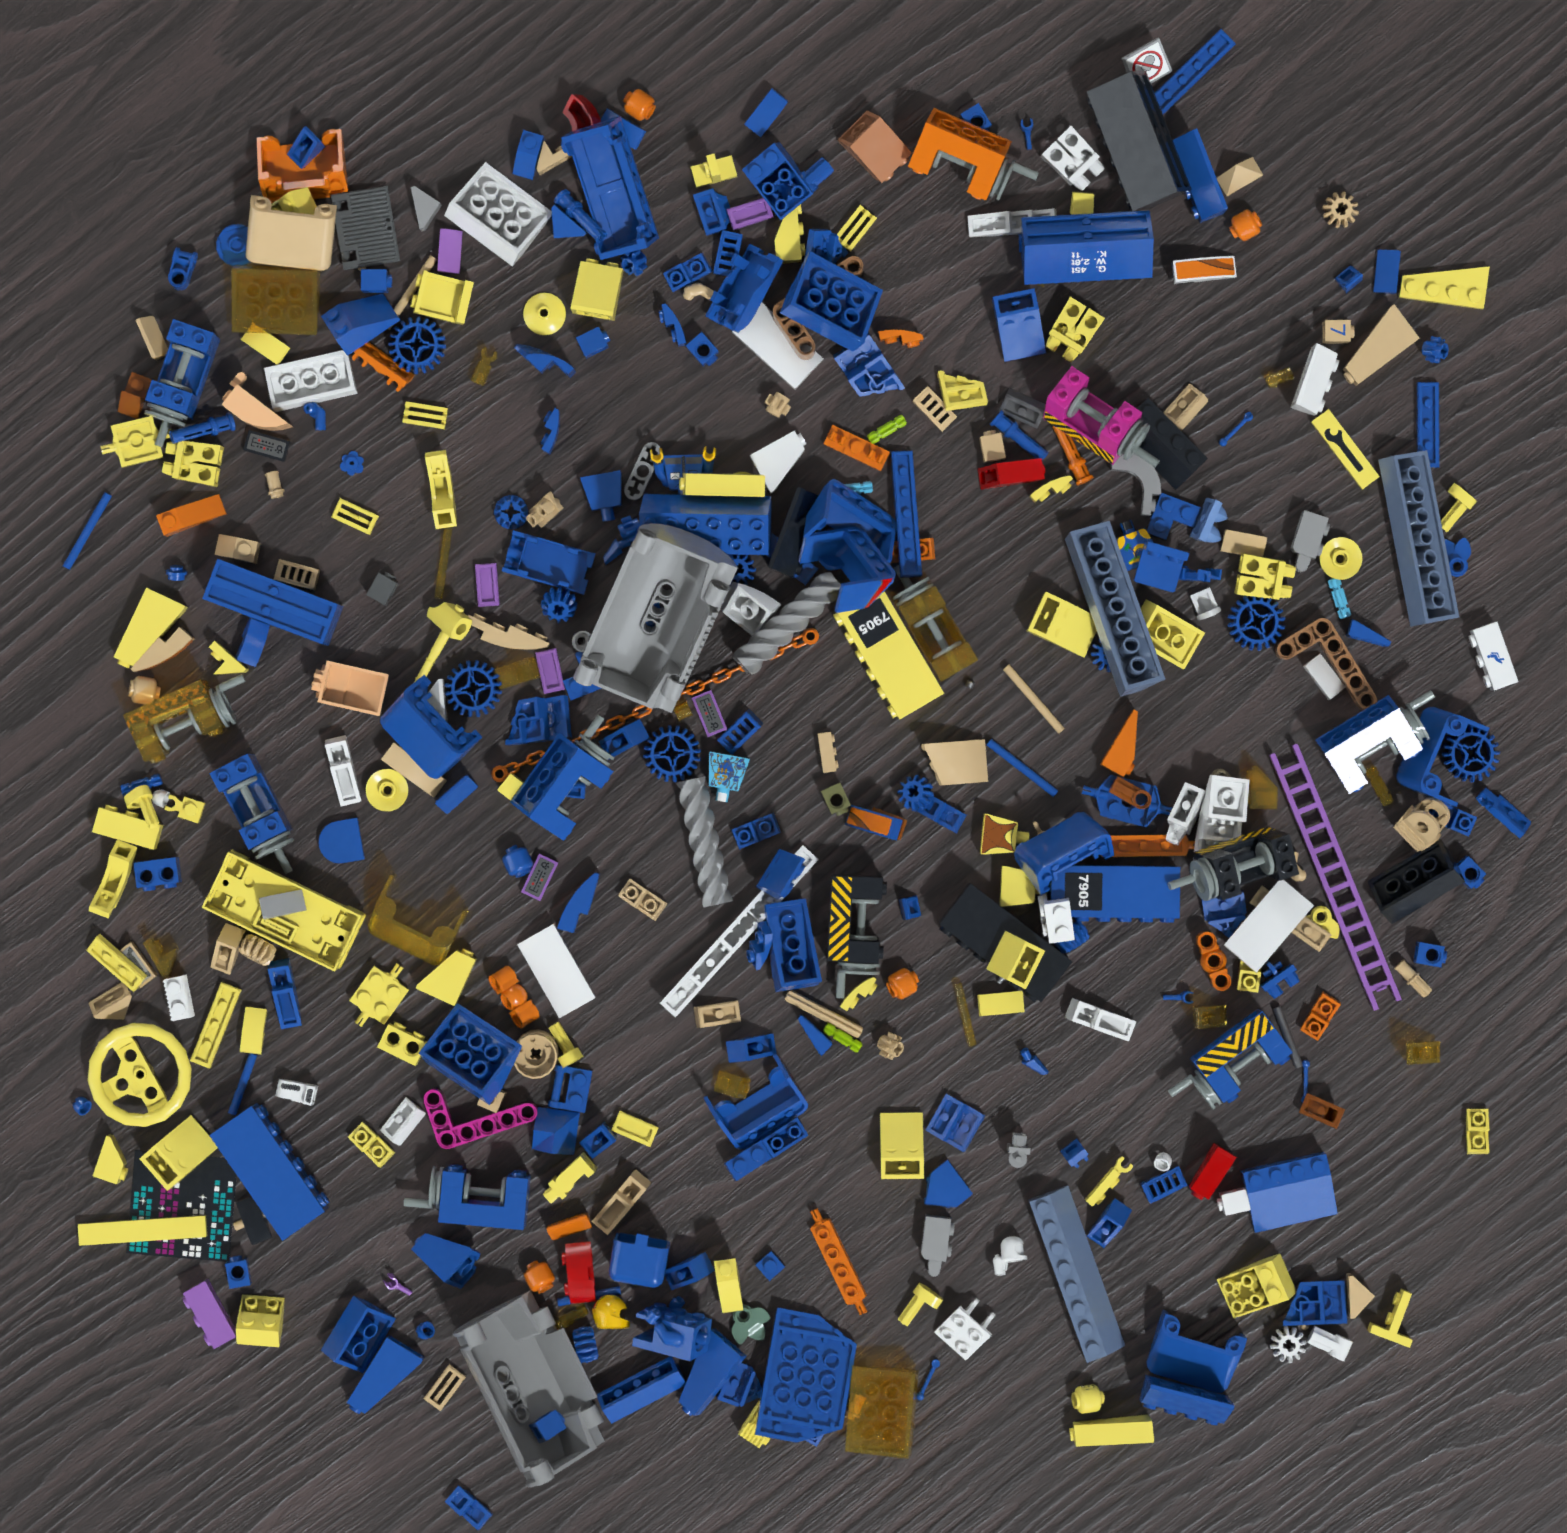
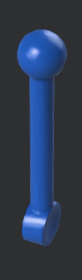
[1219,412,1253,446]
[1301,1060,1310,1103]
[916,1359,940,1400]

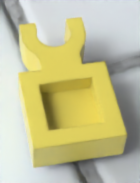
[164,794,206,823]

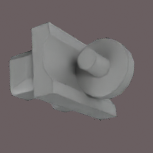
[1007,1132,1031,1168]

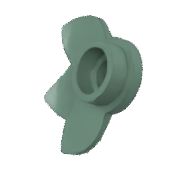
[732,1304,771,1345]

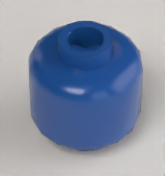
[502,845,533,878]

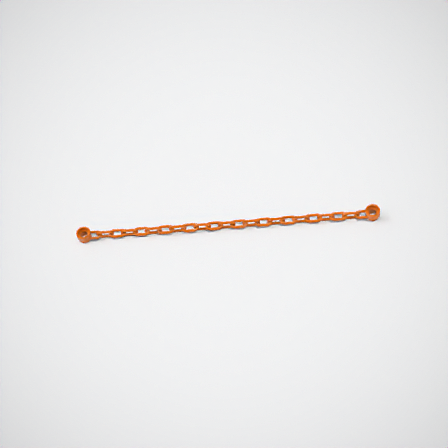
[491,628,819,782]

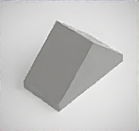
[411,186,442,232]

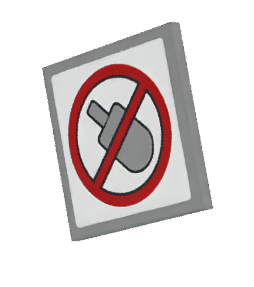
[1121,38,1172,83]

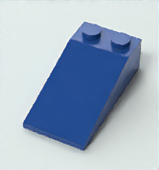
[764,898,822,992]

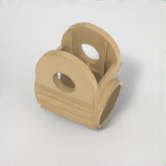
[1393,798,1450,852]

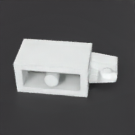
[1166,782,1205,846]

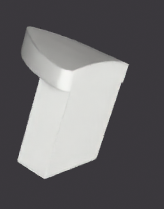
[1190,587,1221,620]

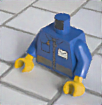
[650,446,716,495]

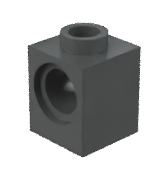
[366,572,399,606]

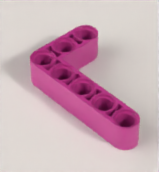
[424,1088,538,1149]

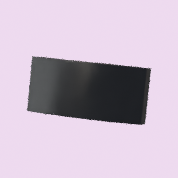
[236,1197,273,1245]

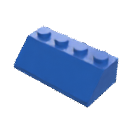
[1173,129,1228,223]

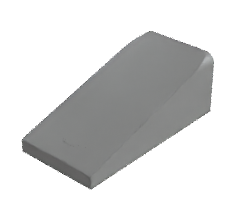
[259,889,307,920]

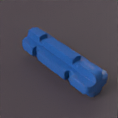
[121,774,163,796]

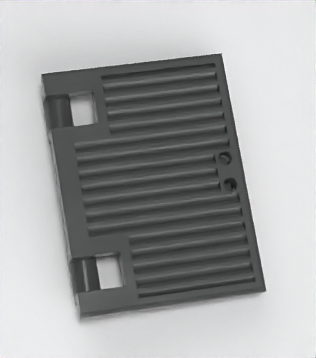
[331,186,400,270]

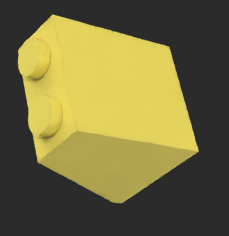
[571,259,623,321]

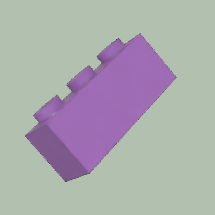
[182,1279,236,1349]

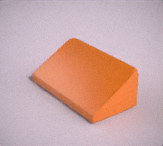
[546,1212,592,1240]

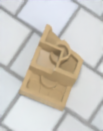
[921,739,988,785]

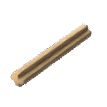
[785,990,863,1038]

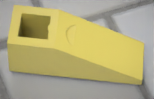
[774,204,805,264]

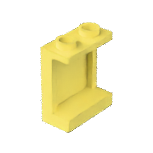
[410,270,474,325]

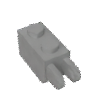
[1290,510,1330,573]
[921,1214,955,1277]

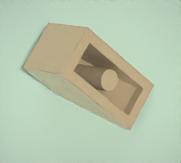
[215,534,261,564]
[210,923,245,975]

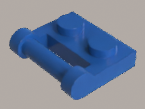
[548,1064,593,1113]

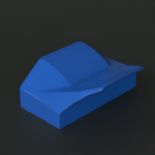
[693,188,730,236]

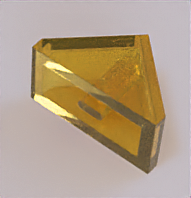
[1193,1005,1227,1029]

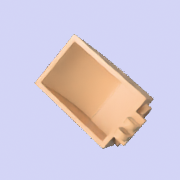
[222,372,293,431]
[311,661,389,716]

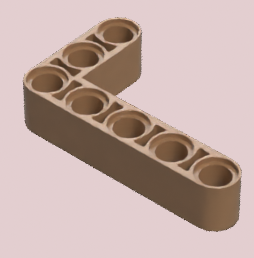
[773,256,863,360]
[1275,618,1377,710]

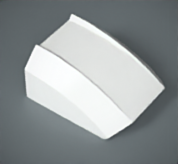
[722,582,781,635]

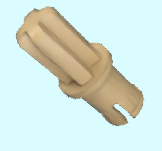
[1394,960,1432,998]

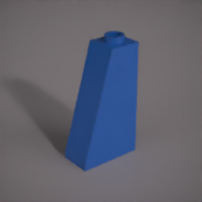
[678,1328,747,1416]
[347,1335,425,1414]

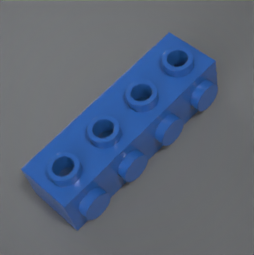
[597,1356,686,1424]

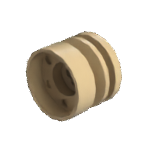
[514,1029,559,1079]

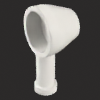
[572,631,591,652]

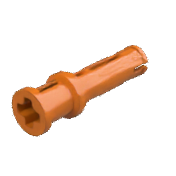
[1052,426,1094,486]

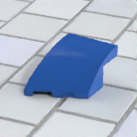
[833,332,905,397]
[514,344,576,378]
[505,695,572,745]
[1283,1281,1348,1326]

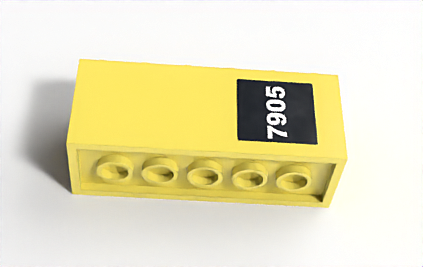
[833,591,944,720]

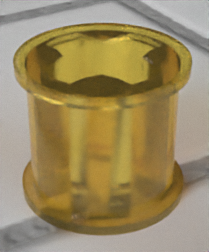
[674,700,693,722]

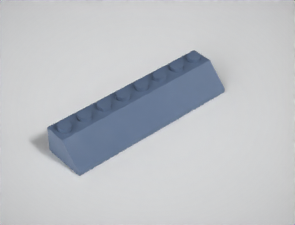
[1378,450,1459,627]
[1065,521,1165,697]
[1028,1185,1125,1363]

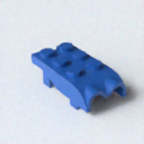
[705,244,784,333]
[502,530,596,595]

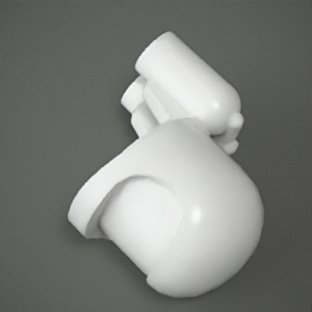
[993,1236,1028,1276]

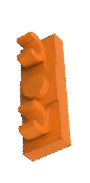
[352,342,415,392]
[824,425,890,471]

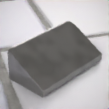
[999,388,1046,429]

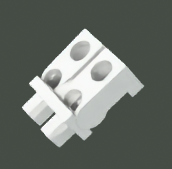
[1040,126,1105,191]

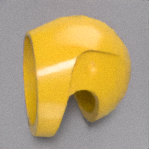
[592,1295,631,1329]

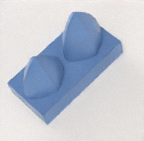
[1189,498,1228,543]

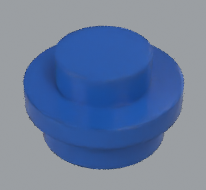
[166,565,187,581]

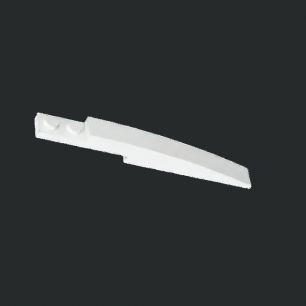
[660,845,818,1017]

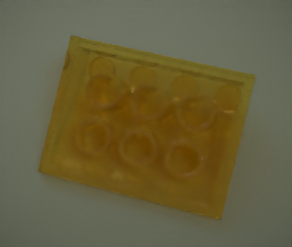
[232,265,320,335]
[845,1366,919,1459]

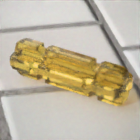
[1366,766,1393,806]
[554,1304,589,1329]

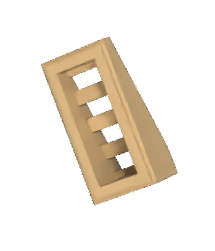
[912,386,957,432]
[274,559,320,590]

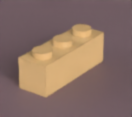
[818,732,839,773]

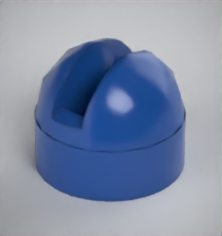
[73,1097,92,1116]
[416,1321,435,1339]

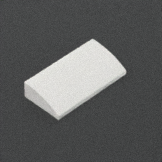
[732,302,823,390]
[264,350,358,412]
[517,924,596,1018]

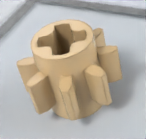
[765,392,791,418]
[877,1032,904,1060]

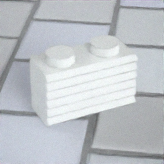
[163,974,195,1021]

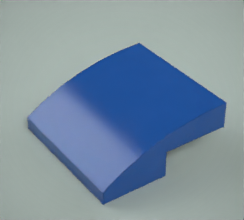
[926,1093,986,1152]

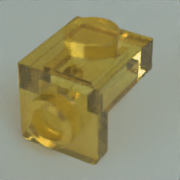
[714,1070,750,1099]

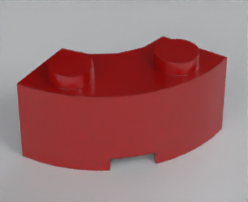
[562,94,601,131]
[562,1241,596,1304]

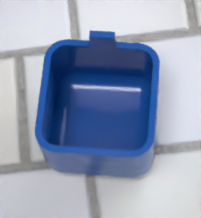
[609,1233,671,1288]

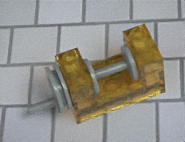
[892,565,978,683]
[123,674,245,764]

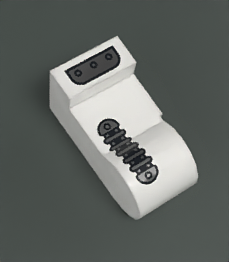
[275,1079,318,1106]

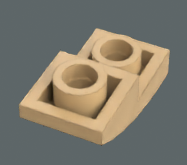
[618,879,667,921]

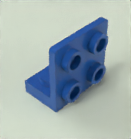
[1134,540,1189,592]

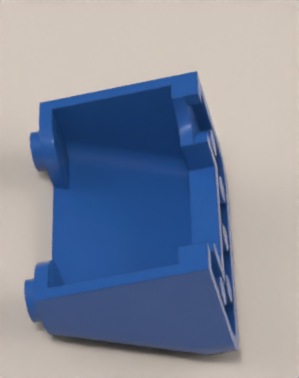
[1014,812,1114,896]

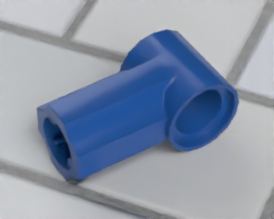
[801,157,834,193]

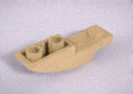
[468,613,550,650]

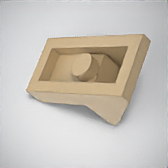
[537,140,572,175]

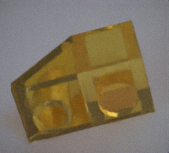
[1246,766,1278,809]

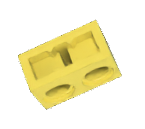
[377,1022,427,1066]

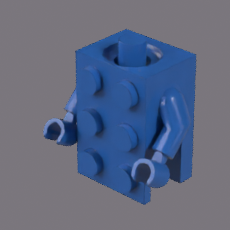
[632,1296,712,1361]

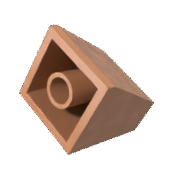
[837,111,912,183]

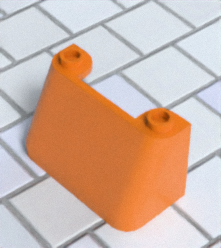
[257,129,348,203]

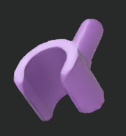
[383,1273,412,1296]

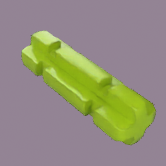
[867,415,907,444]
[823,1023,862,1052]

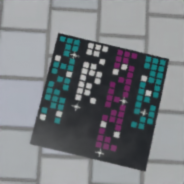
[126,1150,237,1262]

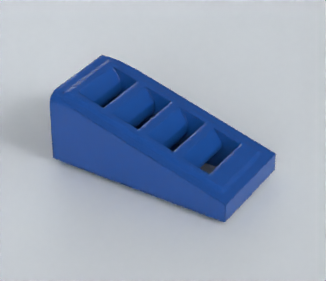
[713,230,743,276]
[1346,619,1391,647]
[717,709,763,755]
[798,1014,832,1056]
[1140,1166,1188,1204]

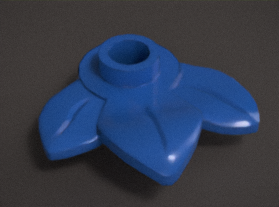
[1444,538,1471,577]

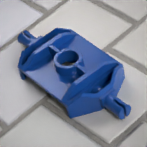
[1082,775,1173,827]

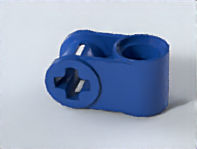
[168,247,198,291]

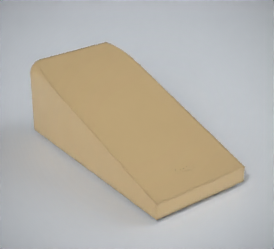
[694,1001,741,1028]

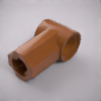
[1109,776,1151,809]

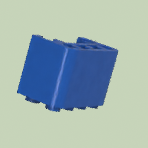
[380,675,482,779]

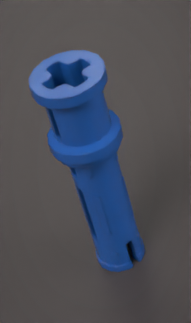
[554,189,607,243]
[990,410,1049,461]
[169,412,235,444]

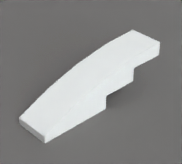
[968,208,1057,237]

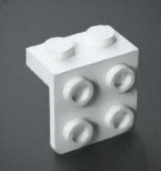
[1038,893,1075,944]

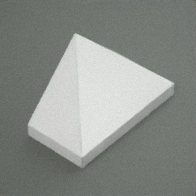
[427,679,448,722]

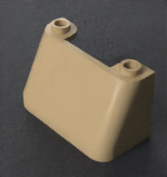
[246,195,337,271]

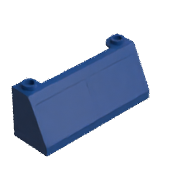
[561,116,659,260]

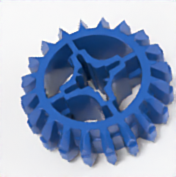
[388,316,446,374]
[1227,595,1285,651]
[445,660,502,717]
[644,725,701,782]
[1442,725,1500,782]

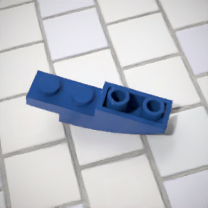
[724,1117,808,1181]

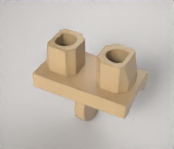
[526,491,563,528]

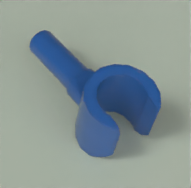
[1020,118,1033,150]
[1163,991,1194,1004]

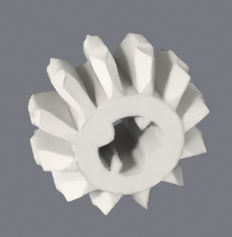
[1270,1326,1306,1363]

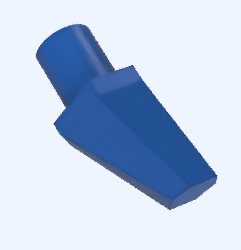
[603,539,631,565]
[1020,1048,1049,1075]

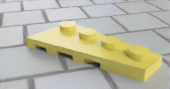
[1398,266,1490,309]

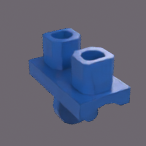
[1259,961,1300,999]

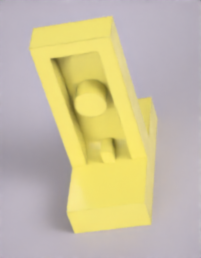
[691,154,737,188]
[1367,1288,1413,1348]

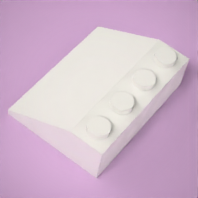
[444,162,552,266]

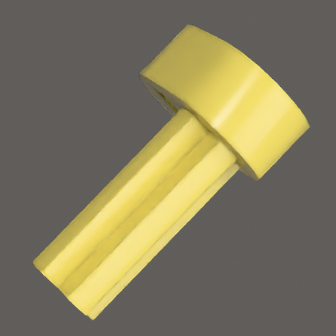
[1441,483,1477,532]
[124,785,160,829]
[549,1022,584,1068]
[898,1283,943,1326]

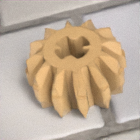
[1322,192,1359,228]
[238,934,276,966]

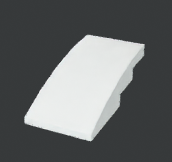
[1193,775,1250,860]
[1224,880,1314,973]

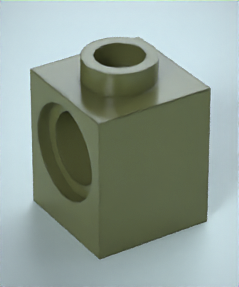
[821,783,851,816]

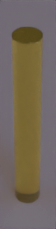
[954,983,977,1047]

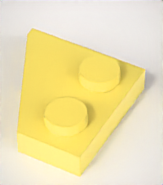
[937,371,988,411]

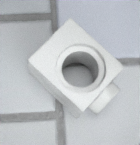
[1217,1187,1251,1216]

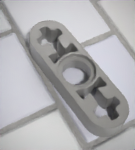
[624,442,660,500]

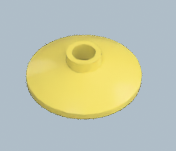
[523,293,566,335]
[1320,537,1362,580]
[366,769,408,811]

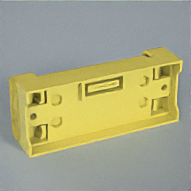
[202,849,366,972]

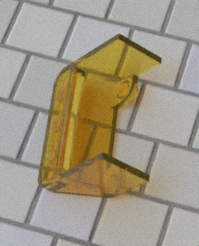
[368,874,469,965]

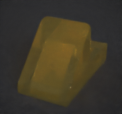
[494,657,540,690]
[143,938,179,979]
[1406,1041,1440,1065]

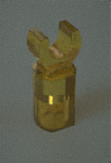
[470,347,498,386]

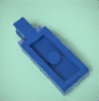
[1476,788,1531,839]

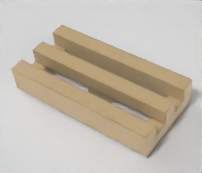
[423,1363,466,1411]

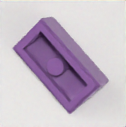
[437,228,463,274]

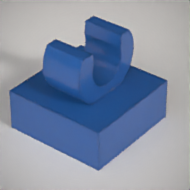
[1060,1139,1088,1168]

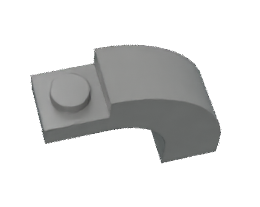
[1110,454,1161,516]

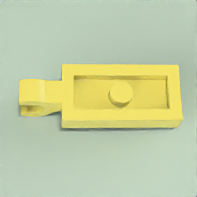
[1085,1156,1133,1207]

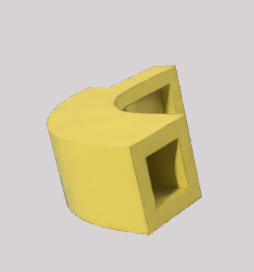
[425,450,457,529]
[89,839,137,918]

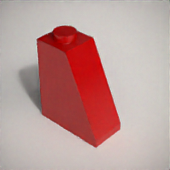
[978,458,1045,490]
[1189,1143,1237,1200]

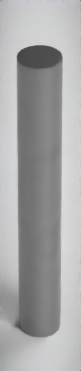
[1273,1006,1303,1069]

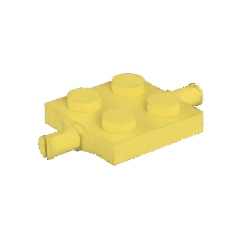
[100,416,171,468]
[349,963,409,1027]

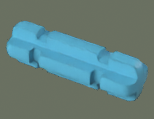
[844,481,873,494]
[1328,578,1351,619]

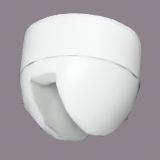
[152,789,170,808]
[1154,1152,1172,1171]

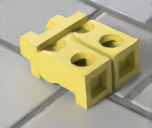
[1045,297,1105,362]
[162,441,224,487]
[1234,553,1296,600]
[543,1152,598,1203]

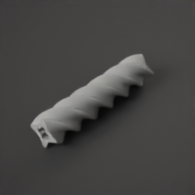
[732,572,841,675]
[676,776,733,907]

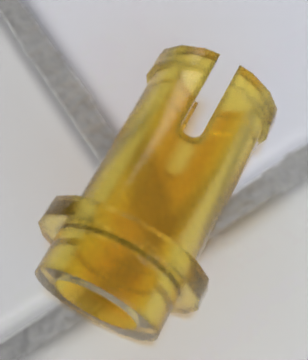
[1265,366,1294,389]

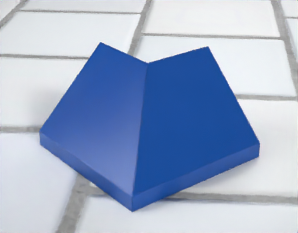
[532,1107,580,1155]

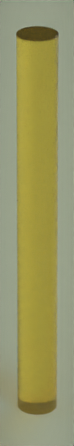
[434,527,453,599]

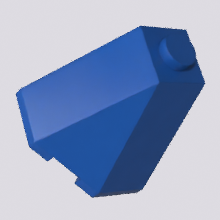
[411,1233,480,1289]

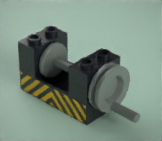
[1168,827,1299,901]
[827,874,887,998]

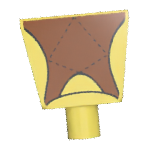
[980,814,1029,854]

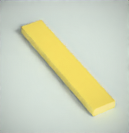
[78,1215,207,1246]

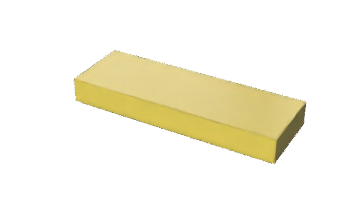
[86,934,147,992]

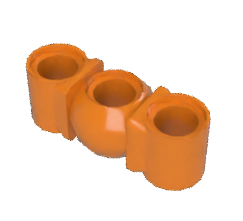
[1196,931,1231,991]
[489,966,539,1029]

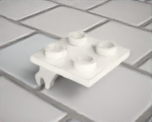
[934,1298,995,1360]

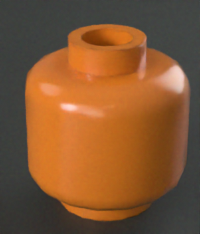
[623,89,656,121]
[1229,209,1262,241]
[886,968,919,1000]
[524,1260,555,1294]

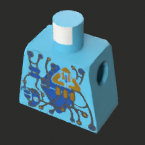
[709,752,750,802]

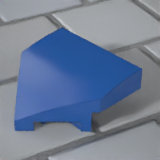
[804,229,848,264]
[1201,890,1247,938]
[924,1160,973,1208]
[717,1362,762,1407]

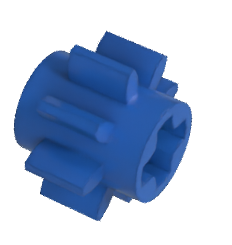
[621,250,648,276]
[1422,336,1449,363]
[618,515,639,543]

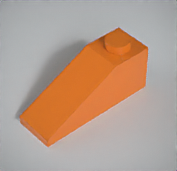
[156,494,227,537]
[1100,709,1138,777]

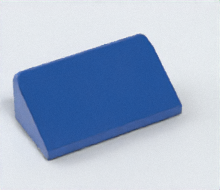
[1373,250,1401,294]
[435,775,478,814]

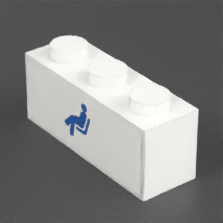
[1468,622,1518,691]

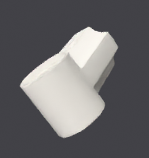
[1307,1325,1353,1361]

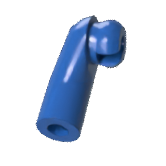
[303,402,326,430]

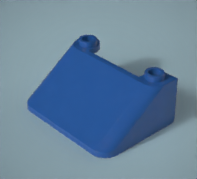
[1147,1310,1247,1393]

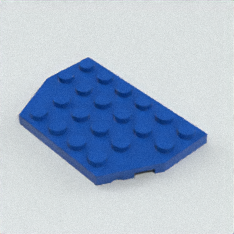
[754,1308,857,1443]

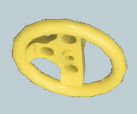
[88,1023,192,1127]

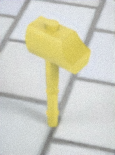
[414,602,472,682]

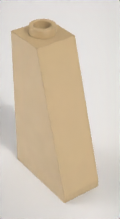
[1343,304,1420,386]

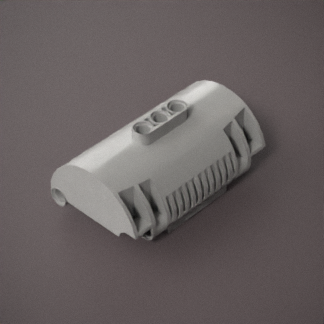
[573,523,738,713]
[452,1290,605,1487]

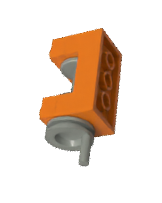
[908,108,1039,201]

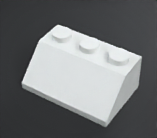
[1290,343,1339,416]

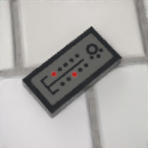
[243,430,291,462]

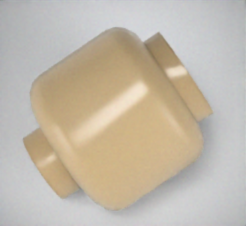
[128,676,161,705]

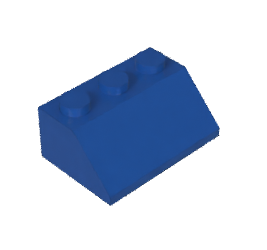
[321,1296,396,1373]

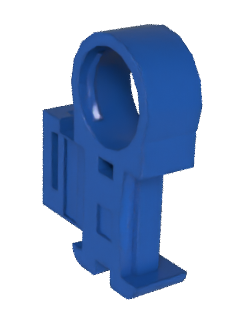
[1178,565,1222,582]

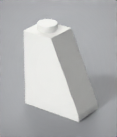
[750,431,806,494]

